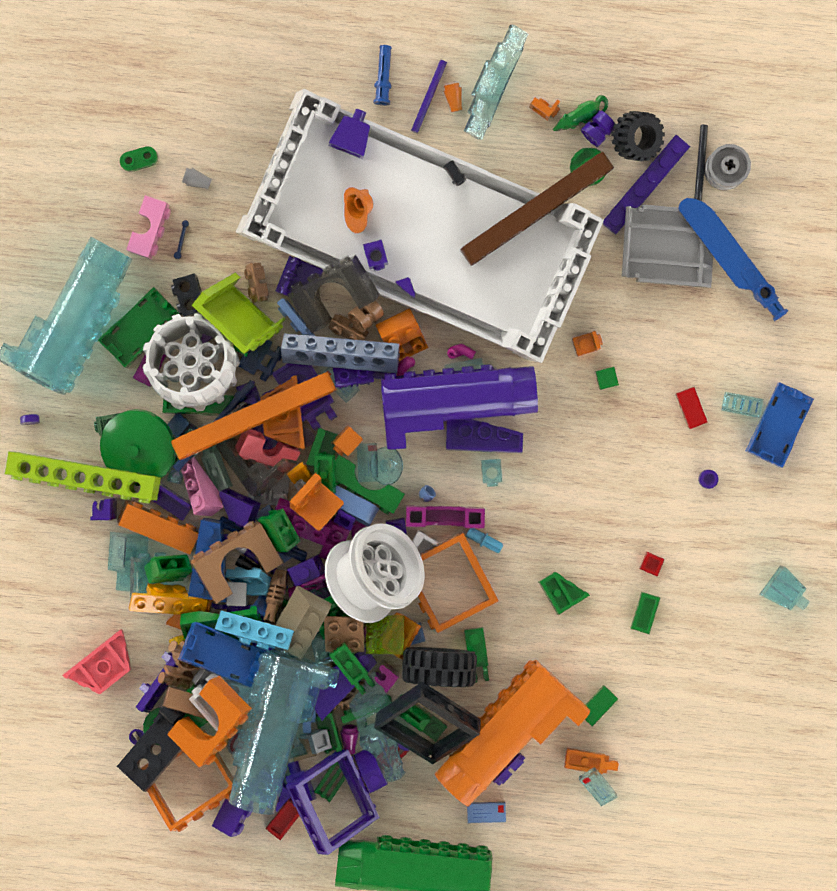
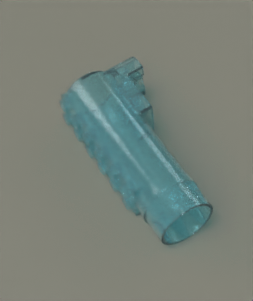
[0,237,133,395]
[228,650,339,815]

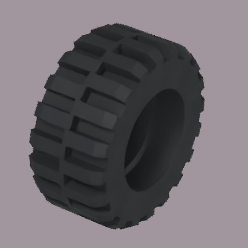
[402,647,477,687]

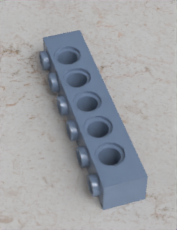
[281,333,399,373]

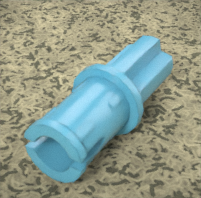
[465,528,503,553]

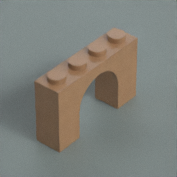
[190,521,283,604]

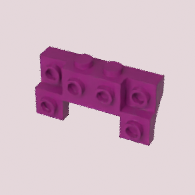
[275,498,350,559]

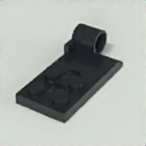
[117,706,186,792]

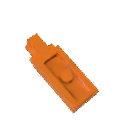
[564,748,619,774]

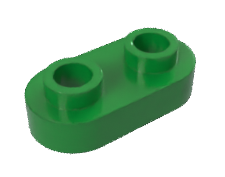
[120,146,158,172]

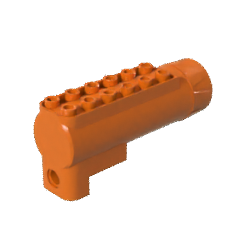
[434,660,590,807]

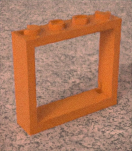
[418,532,499,633]
[141,728,240,832]

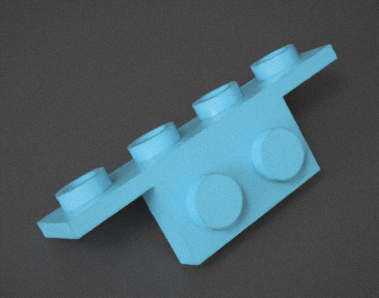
[215,611,294,650]

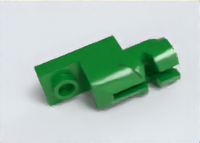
[398,694,447,742]

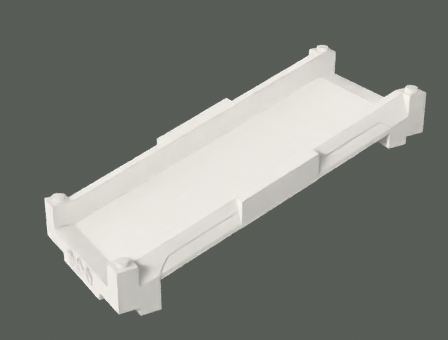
[236,89,604,363]

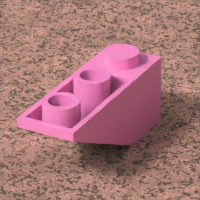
[181,456,223,516]

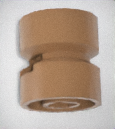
[347,296,384,333]

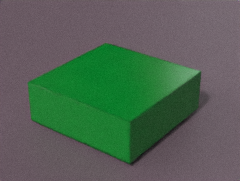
[595,367,619,390]

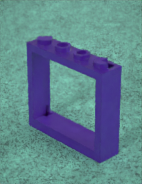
[285,750,380,855]

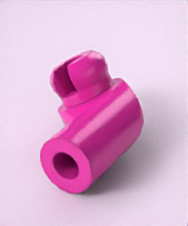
[447,343,476,360]
[397,356,415,376]

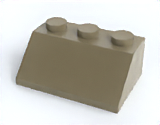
[275,585,332,660]

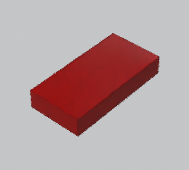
[676,387,708,429]
[265,798,300,840]

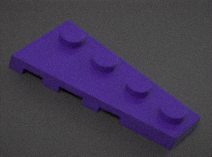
[446,419,523,453]
[301,646,377,721]

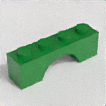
[335,455,405,515]

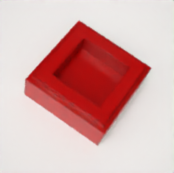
[639,551,665,577]

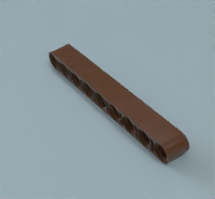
[460,152,614,266]

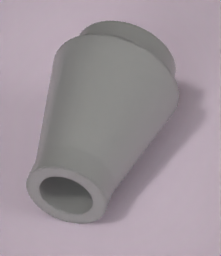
[182,168,212,189]

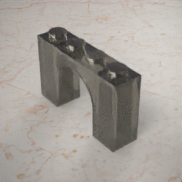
[287,255,380,333]

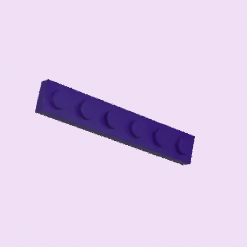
[603,135,691,235]

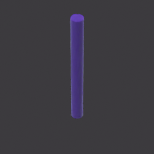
[411,60,447,134]

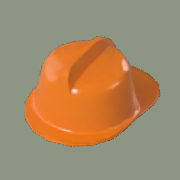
[344,187,374,233]

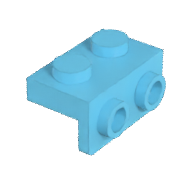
[225,567,271,596]

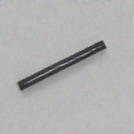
[694,124,708,201]

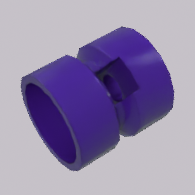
[581,110,615,147]

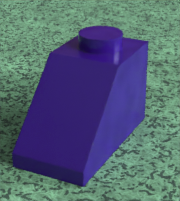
[219,488,261,528]
[354,746,388,793]

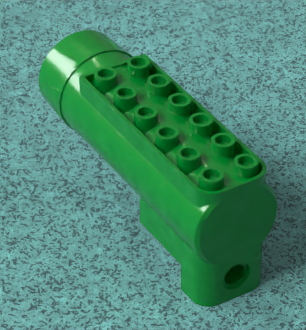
[335,835,493,891]

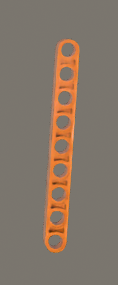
[171,372,336,460]

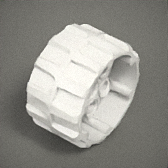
[142,313,240,412]

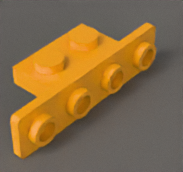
[128,583,208,615]

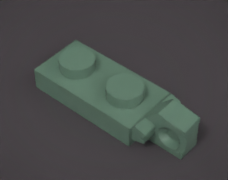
[201,445,233,491]

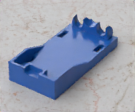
[745,382,814,468]
[178,622,265,688]

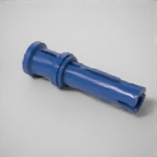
[373,45,392,106]

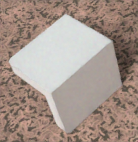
[412,530,439,553]
[227,581,249,606]

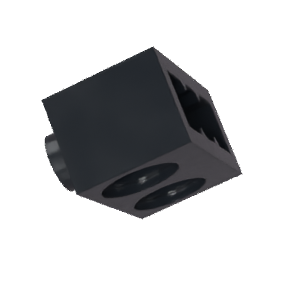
[171,273,202,317]

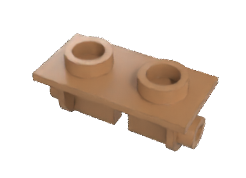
[244,262,269,303]
[328,314,369,341]

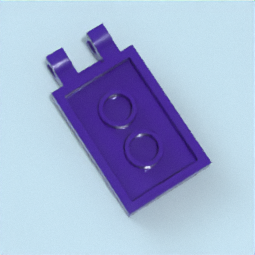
[272,363,338,431]

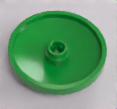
[100,409,176,486]

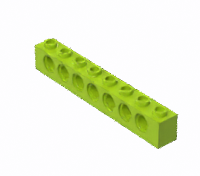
[5,451,161,504]

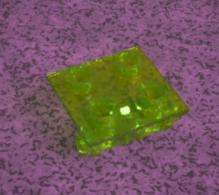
[366,615,404,654]

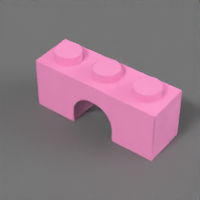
[126,195,171,259]

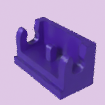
[90,498,117,520]

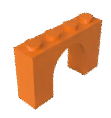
[167,676,252,768]

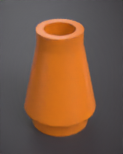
[443,83,462,112]

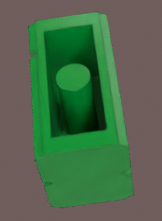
[144,554,192,584]

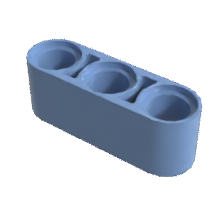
[335,485,379,526]

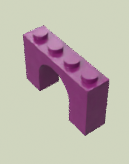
[406,505,485,528]

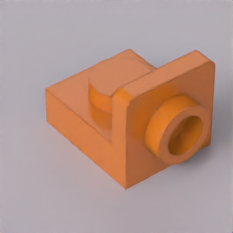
[529,97,560,121]
[572,331,603,357]

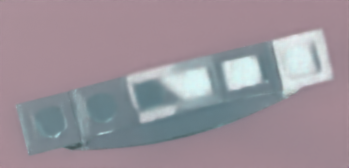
[464,25,528,140]

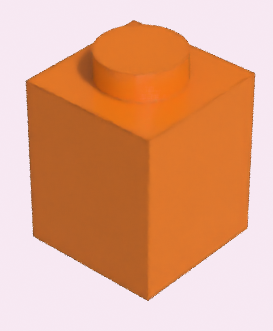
[331,426,364,456]

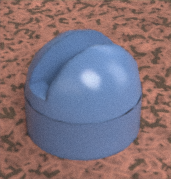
[419,485,436,502]

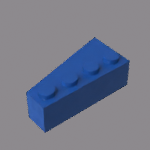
[188,517,228,602]

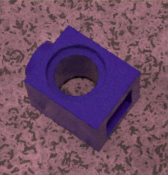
[363,239,388,271]

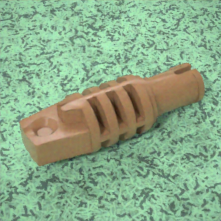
[263,569,288,623]

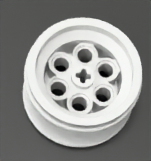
[325,524,425,623]

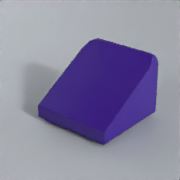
[395,277,416,298]
[334,509,356,531]

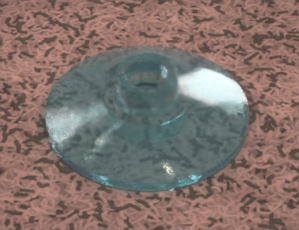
[371,447,403,485]

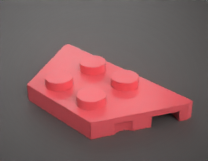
[62,629,131,694]

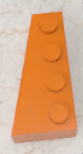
[117,500,199,555]

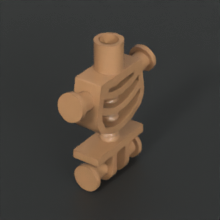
[158,640,203,689]

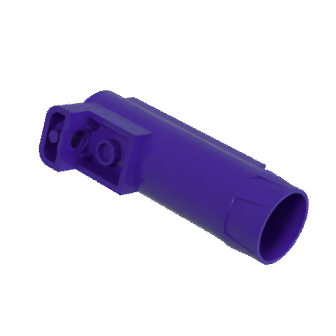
[381,364,538,450]

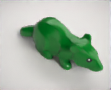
[553,95,608,131]

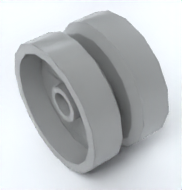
[704,144,751,190]

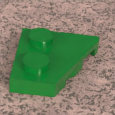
[538,572,590,615]

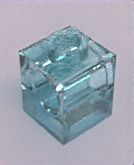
[481,459,502,487]

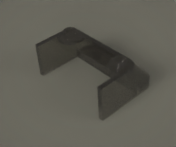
[216,402,298,497]

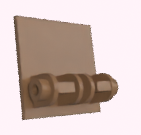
[324,616,365,652]

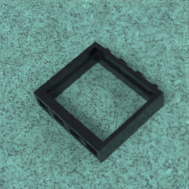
[374,681,481,764]

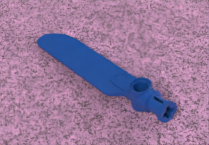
[678,198,788,321]

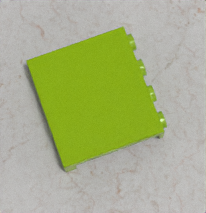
[192,272,286,354]

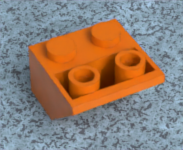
[375,308,429,362]

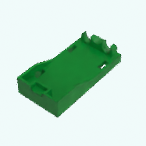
[98,287,181,368]
[180,606,262,640]

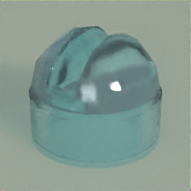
[167,470,183,484]

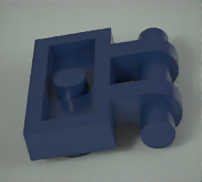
[239,340,282,382]

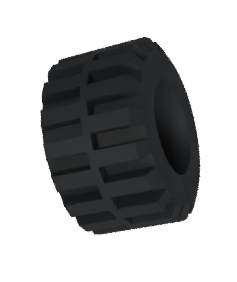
[611,111,665,161]

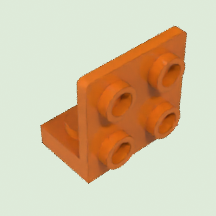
[290,473,344,531]

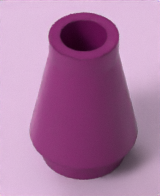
[340,724,359,755]

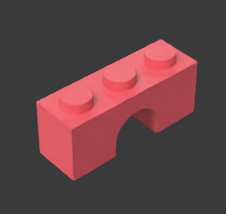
[235,429,300,472]

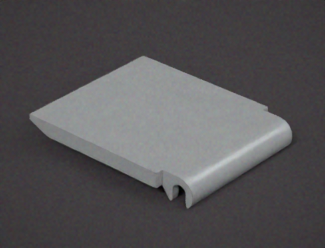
[622,205,716,288]

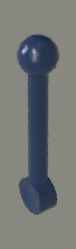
[174,220,189,259]

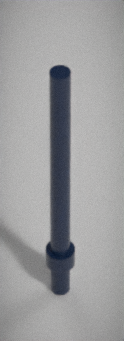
[173,380,256,472]

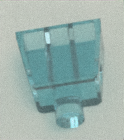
[759,565,810,610]

